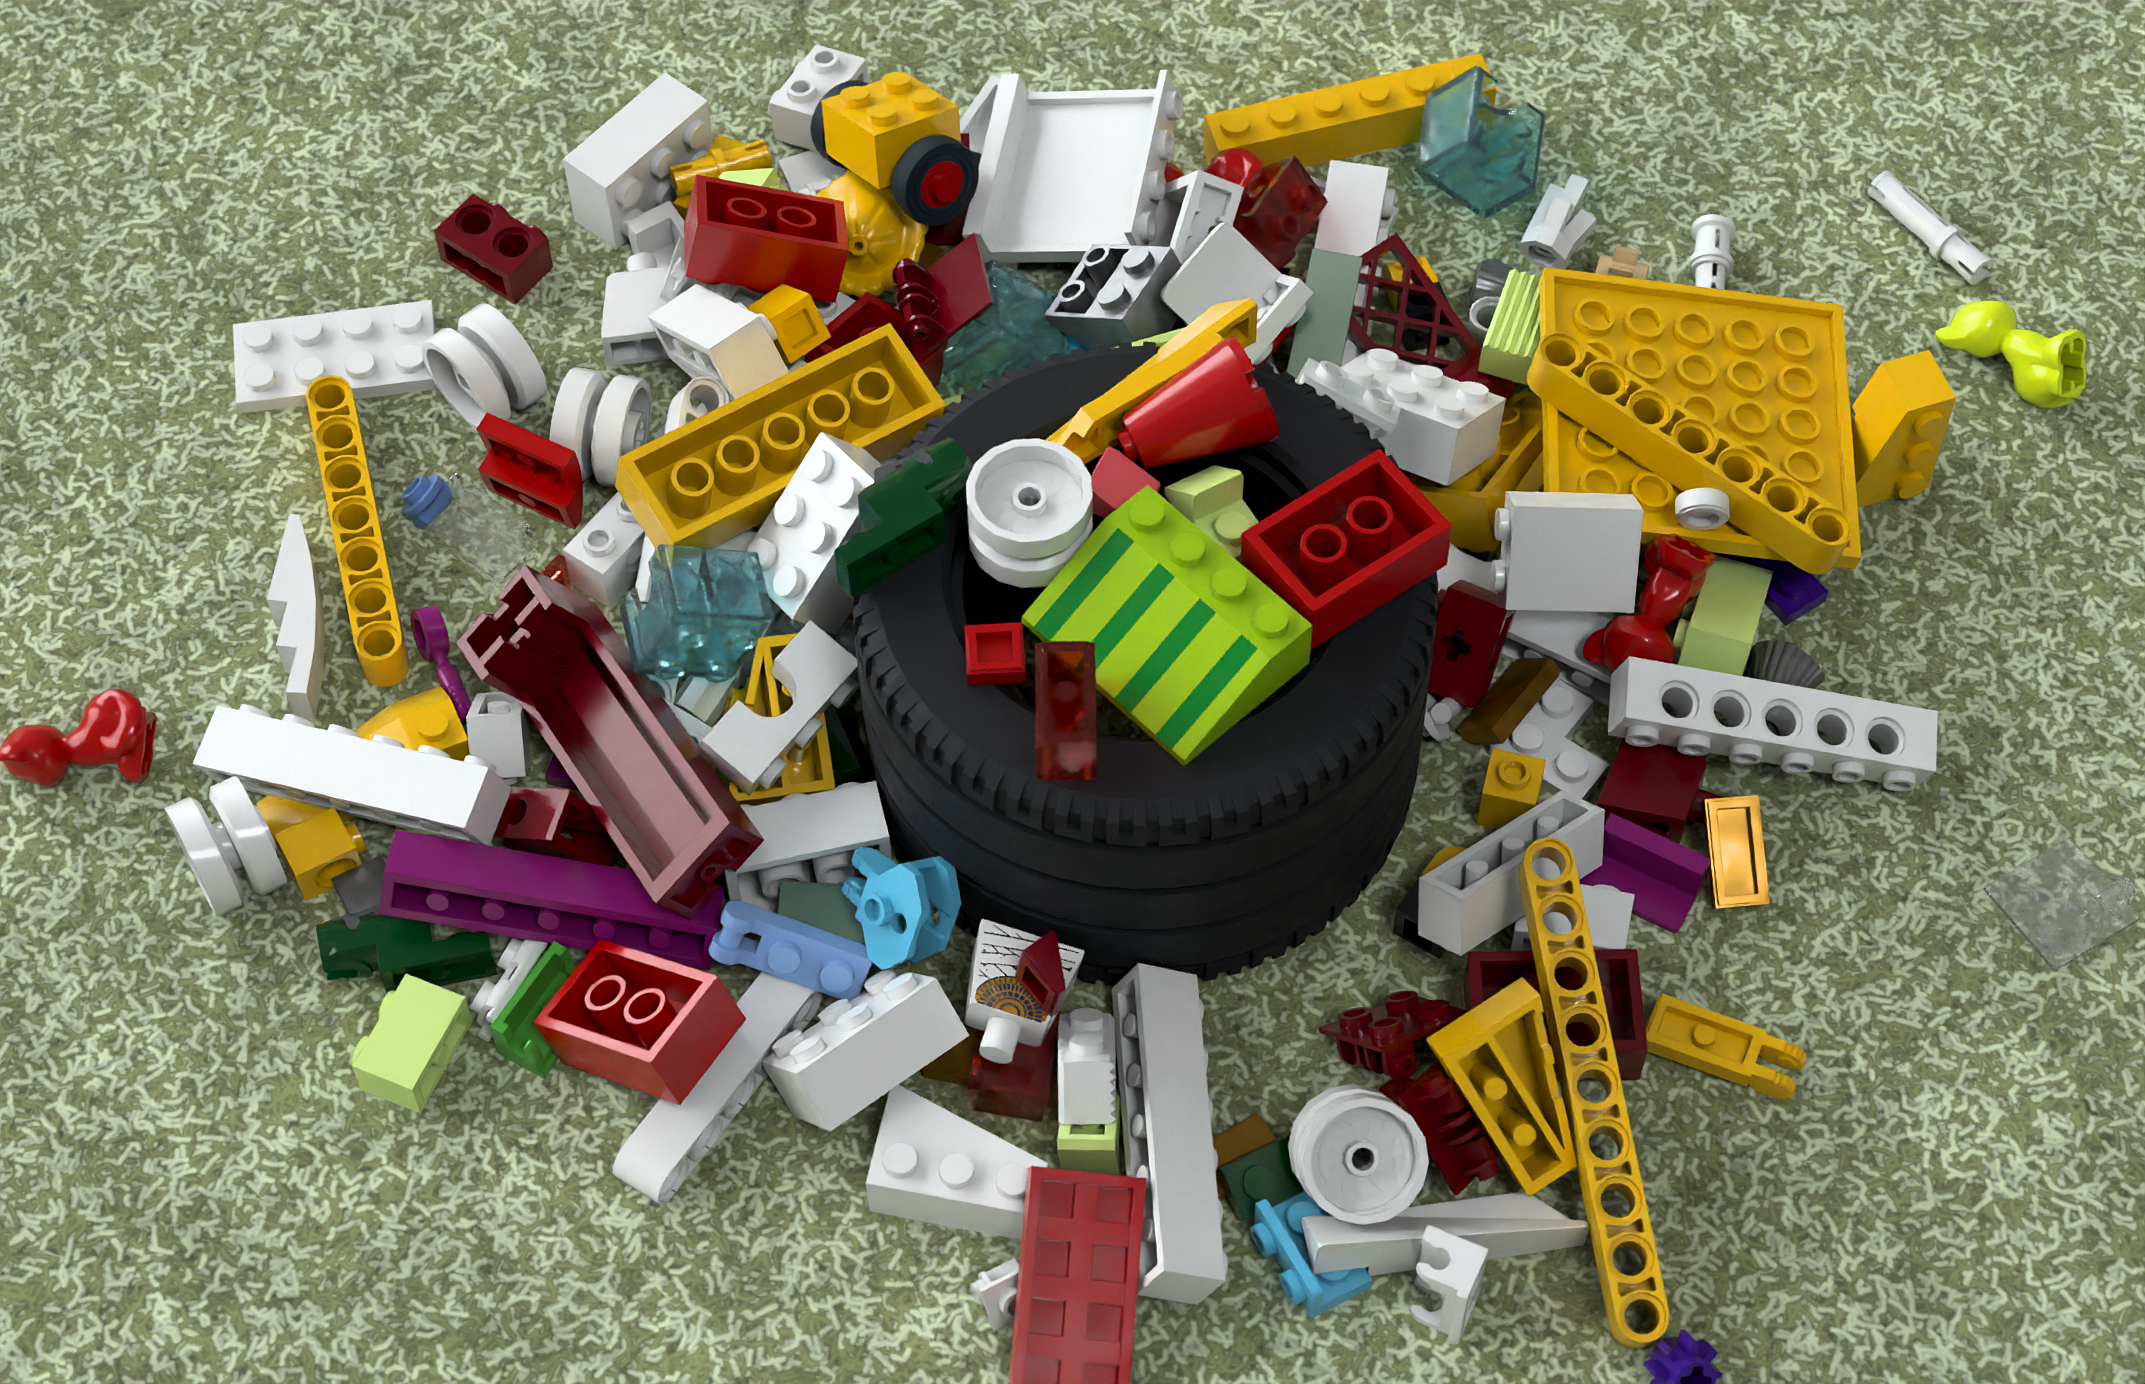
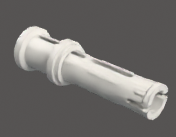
[1689,214,1736,290]

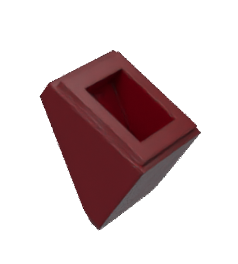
[1015,930,1066,1017]

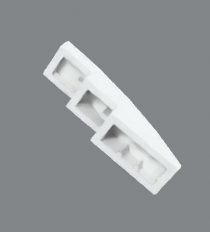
[267,514,325,720]

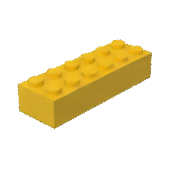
[615,323,946,570]

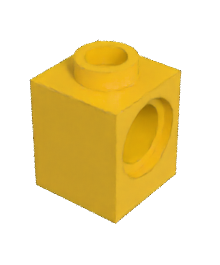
[747,284,831,364]
[1477,748,1546,829]
[274,807,367,901]

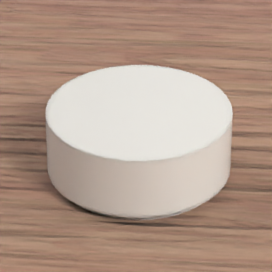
[1675,488,1730,530]

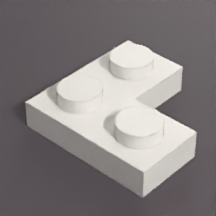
[1489,678,1609,801]

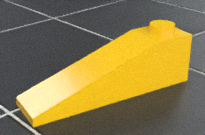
[1403,391,1543,553]
[256,686,469,848]

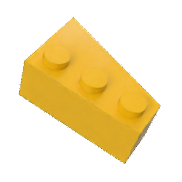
[1851,350,1956,508]

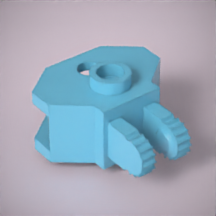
[841,846,962,971]

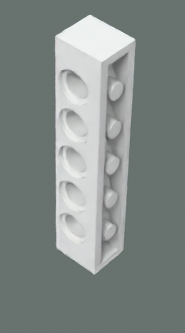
[1608,656,1938,791]

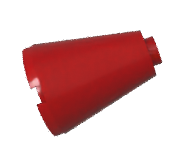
[1115,336,1280,469]

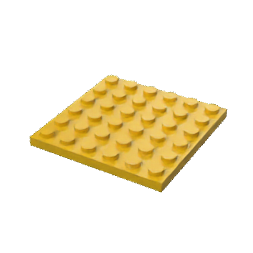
[1539,267,1862,569]

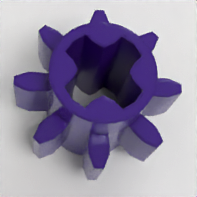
[1644,1330,1722,1384]

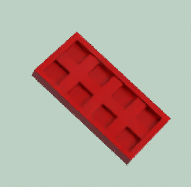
[1009,1166,1146,1384]

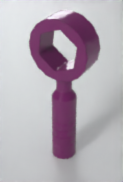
[411,605,472,726]

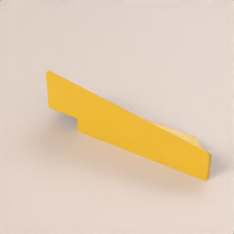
[1045,298,1258,465]

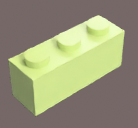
[1673,554,1773,676]

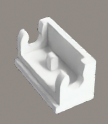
[1410,1225,1489,1344]

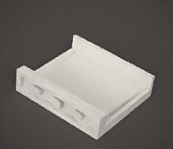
[962,70,1183,263]

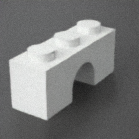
[699,620,860,796]

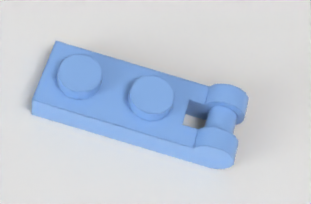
[709,900,872,1001]

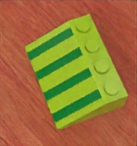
[1022,485,1313,766]

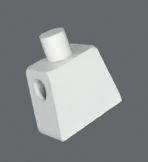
[601,252,670,367]

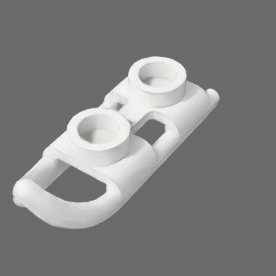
[469,937,548,1041]

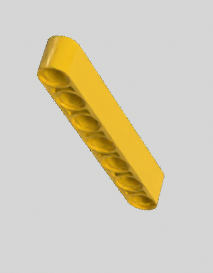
[1527,331,1853,575]
[306,375,410,687]

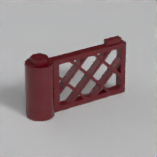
[1348,233,1514,401]

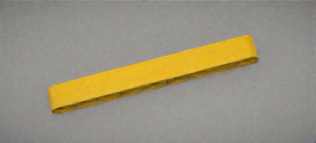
[1518,837,1669,1349]

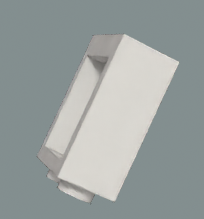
[1148,170,1244,265]

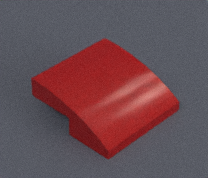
[476,413,583,529]

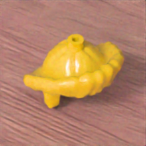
[815,170,929,298]

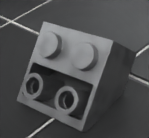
[1044,244,1182,350]

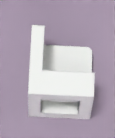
[626,200,685,267]

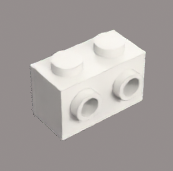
[768,44,870,152]

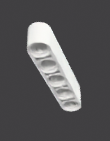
[612,971,822,1205]

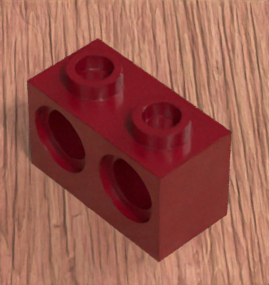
[434,193,553,305]

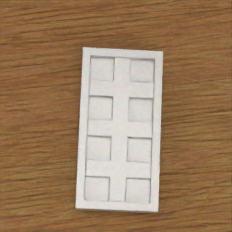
[233,300,438,414]

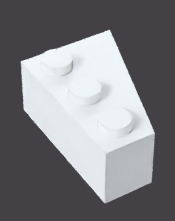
[866,1085,1048,1240]

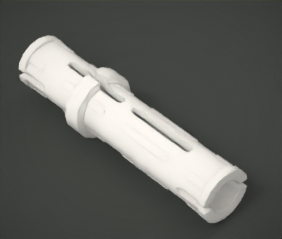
[1867,171,1994,285]

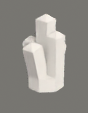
[1519,174,1596,269]

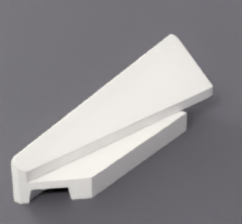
[1301,1191,1589,1276]

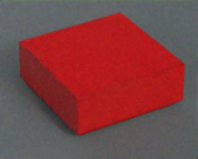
[964,622,1026,685]

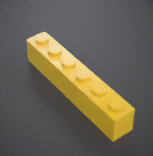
[1204,53,1497,176]

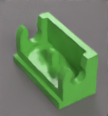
[490,941,577,1079]

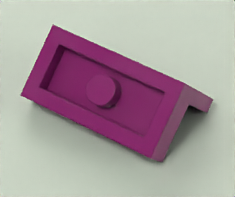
[1580,813,1711,933]

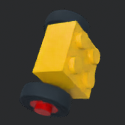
[811,72,979,226]

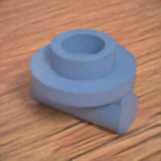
[402,474,457,532]

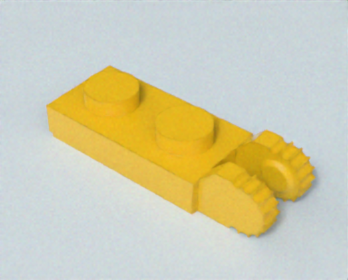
[1646,993,1807,1100]

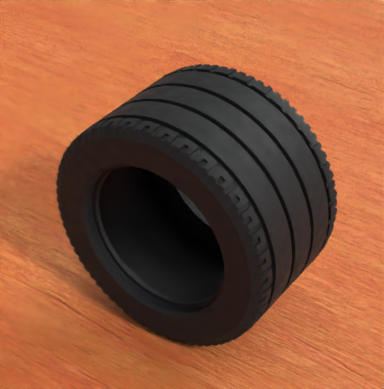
[852,341,1438,986]

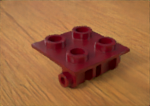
[892,232,994,362]
[1318,990,1468,1080]
[1397,1059,1499,1196]

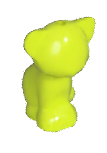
[1935,301,2087,409]

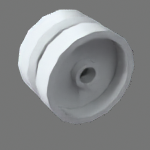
[421,303,547,431]
[549,367,651,488]
[966,438,1093,588]
[164,775,288,917]
[1288,1084,1429,1225]

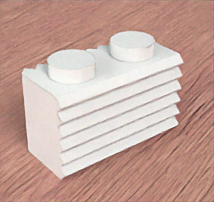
[1058,1008,1116,1125]

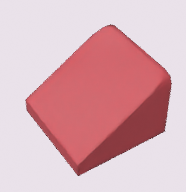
[1091,446,1161,518]

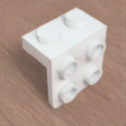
[1160,223,1314,365]

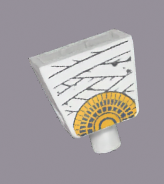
[964,919,1085,1064]

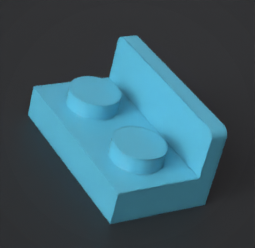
[1250,1191,1372,1318]

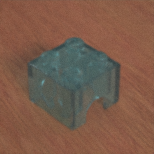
[1415,65,1546,219]
[943,259,1070,391]
[620,544,774,683]

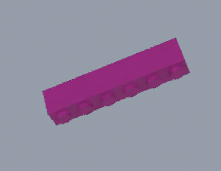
[379,830,725,970]

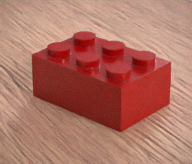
[684,174,849,303]
[1240,449,1452,650]
[533,939,746,1105]

